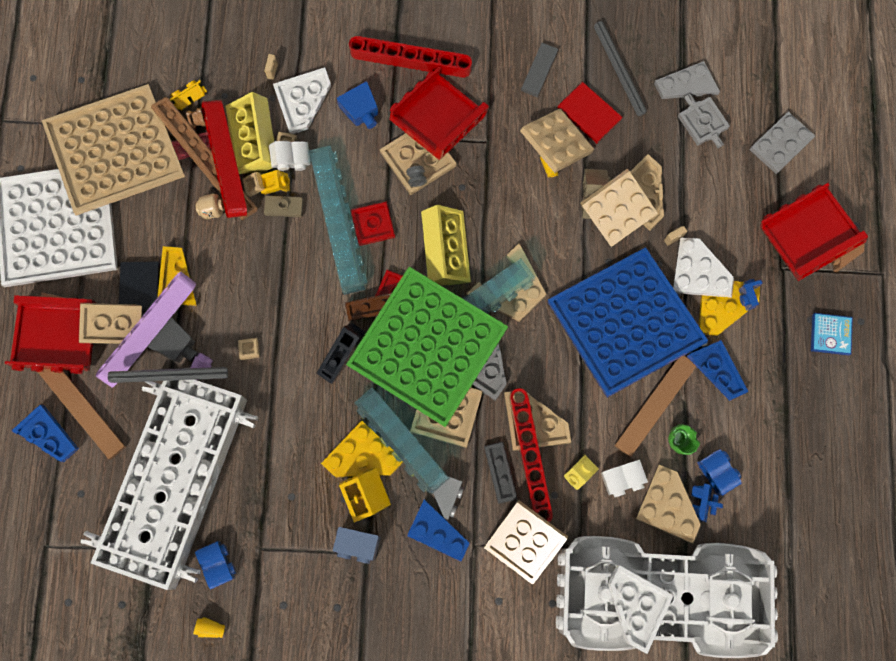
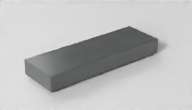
[521,43,558,98]
[484,442,518,504]

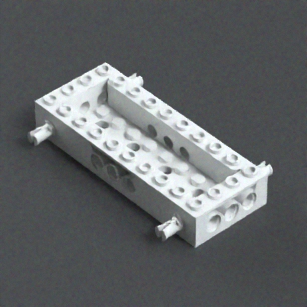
[81,380,258,590]

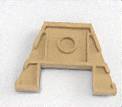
[467,244,547,322]

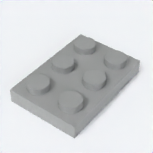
[749,112,815,174]

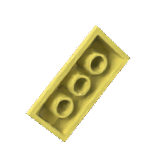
[225,92,274,174]
[421,205,471,286]

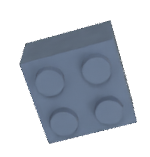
[333,527,381,564]

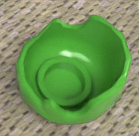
[668,424,700,455]

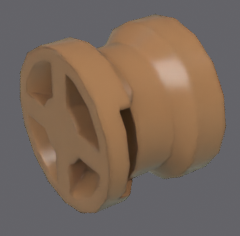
[186,108,205,129]

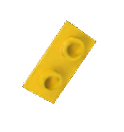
[169,80,207,111]

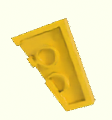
[158,246,197,306]

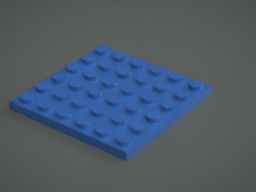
[548,247,708,398]

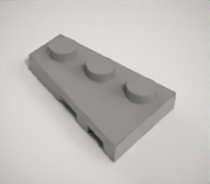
[654,61,720,99]

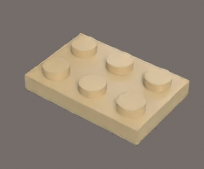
[79,303,142,344]

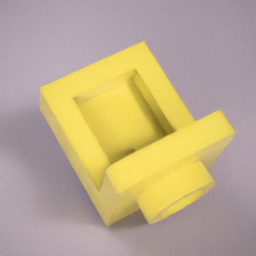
[564,455,599,490]

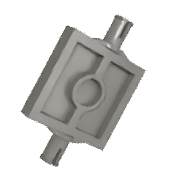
[678,94,730,148]

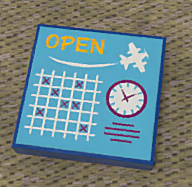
[811,313,853,356]

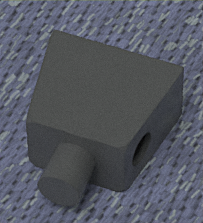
[147,318,198,363]

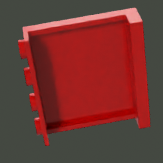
[389,67,489,160]
[760,183,868,281]
[5,295,96,374]

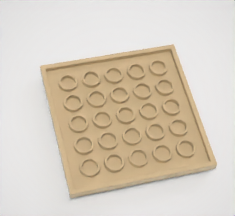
[42,84,185,216]

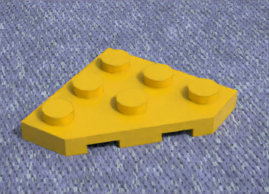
[699,281,760,336]
[321,421,404,478]

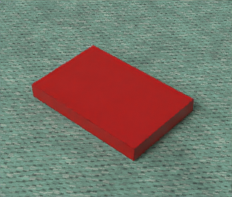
[557,82,623,144]

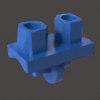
[692,484,724,523]

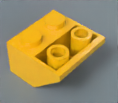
[339,468,391,523]

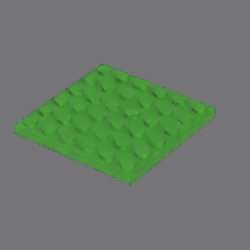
[346,267,508,427]

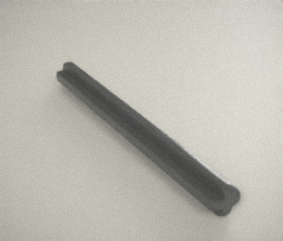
[594,21,647,117]
[108,367,228,383]

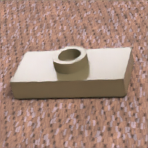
[264,196,303,217]

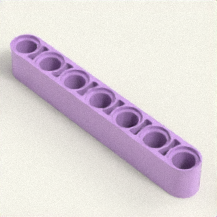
[95,271,196,388]

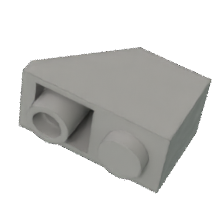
[433,473,464,520]

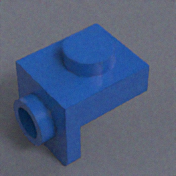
[739,279,763,311]

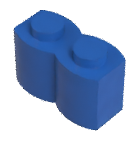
[697,449,742,496]
[195,541,236,589]

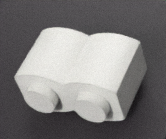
[269,141,311,171]
[601,460,648,497]

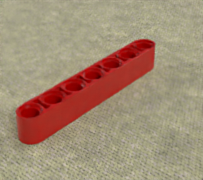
[349,36,472,78]
[202,100,247,218]
[509,388,553,523]

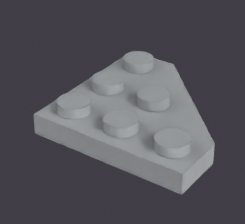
[473,344,507,401]

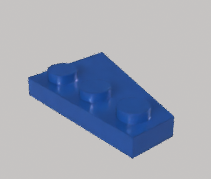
[687,340,748,401]
[11,405,79,462]
[407,500,470,561]

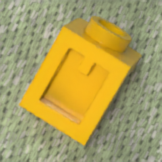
[261,170,290,195]

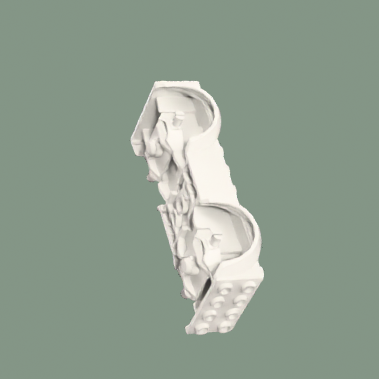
[556,536,778,658]

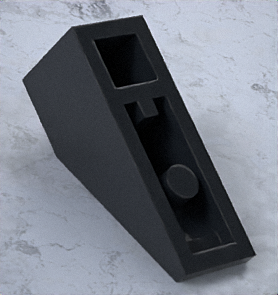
[316,323,366,384]

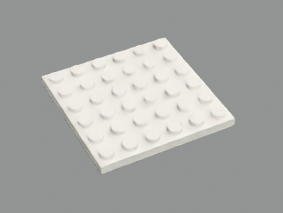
[0,169,118,287]

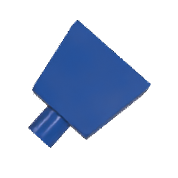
[336,81,378,129]

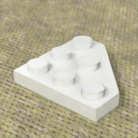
[273,67,331,134]
[673,238,734,298]
[608,565,674,654]

